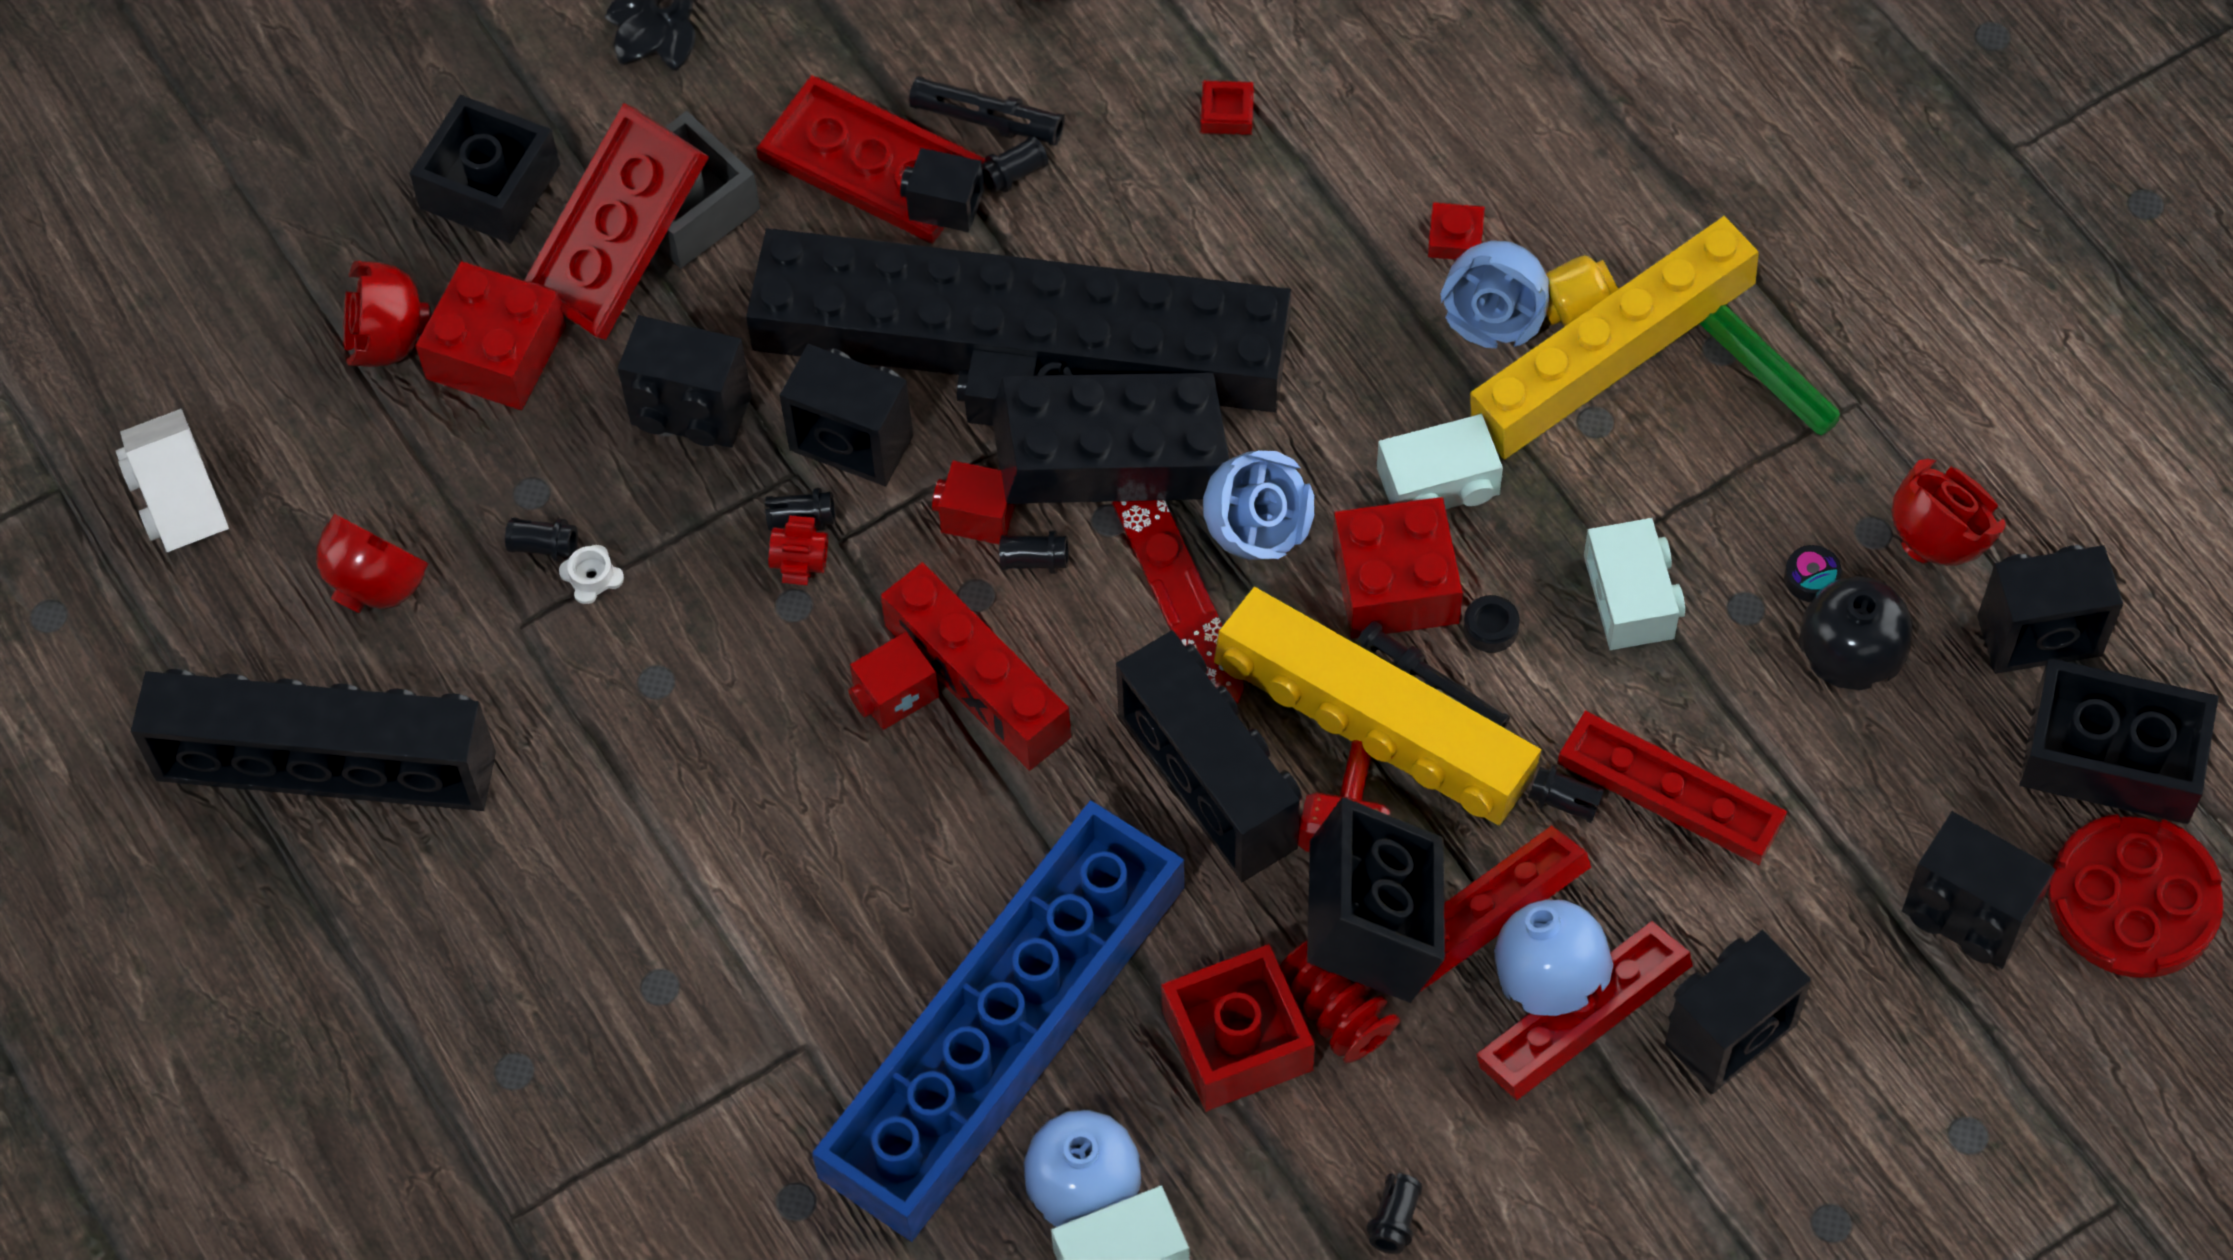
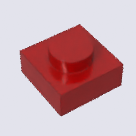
[1428,202,1485,260]

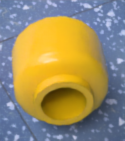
[1546,255,1618,327]

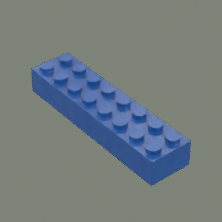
[812,800,1185,1242]

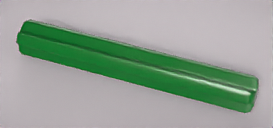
[1699,305,1840,435]

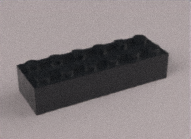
[131,669,496,811]

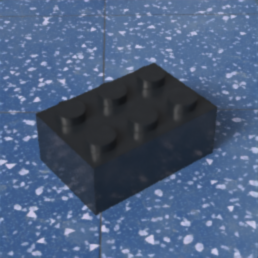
[2019,658,2219,824]
[1307,797,1445,1003]

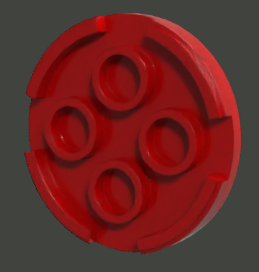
[2048,814,2223,978]

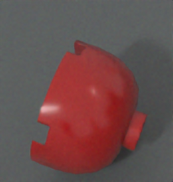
[343,261,430,367]
[1891,458,2006,566]
[316,514,429,614]

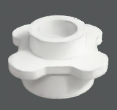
[559,545,624,604]

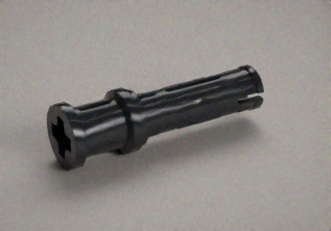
[1355,621,1510,728]

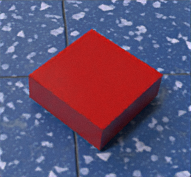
[1201,80,1254,135]

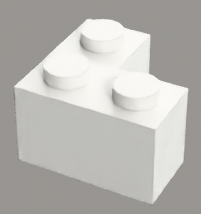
[115,409,229,552]

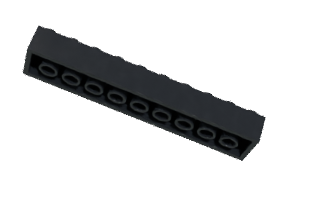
[746,228,1291,413]

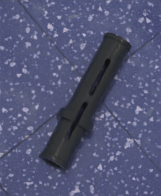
[909,76,1065,146]

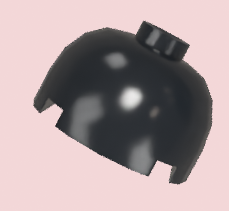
[1799,576,1913,691]

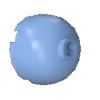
[1440,240,1550,348]
[1203,451,1314,560]
[1494,899,1614,1016]
[1024,1110,1141,1227]

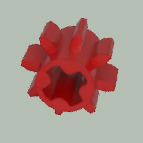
[768,515,829,586]

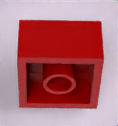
[415,261,566,411]
[1333,497,1463,639]
[1161,944,1315,1112]

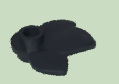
[605,0,696,71]

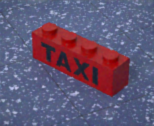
[880,562,1071,771]

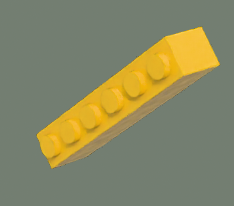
[1470,216,1759,460]
[1214,586,1542,826]

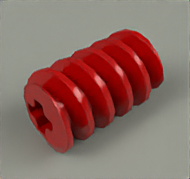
[1280,940,1401,1063]

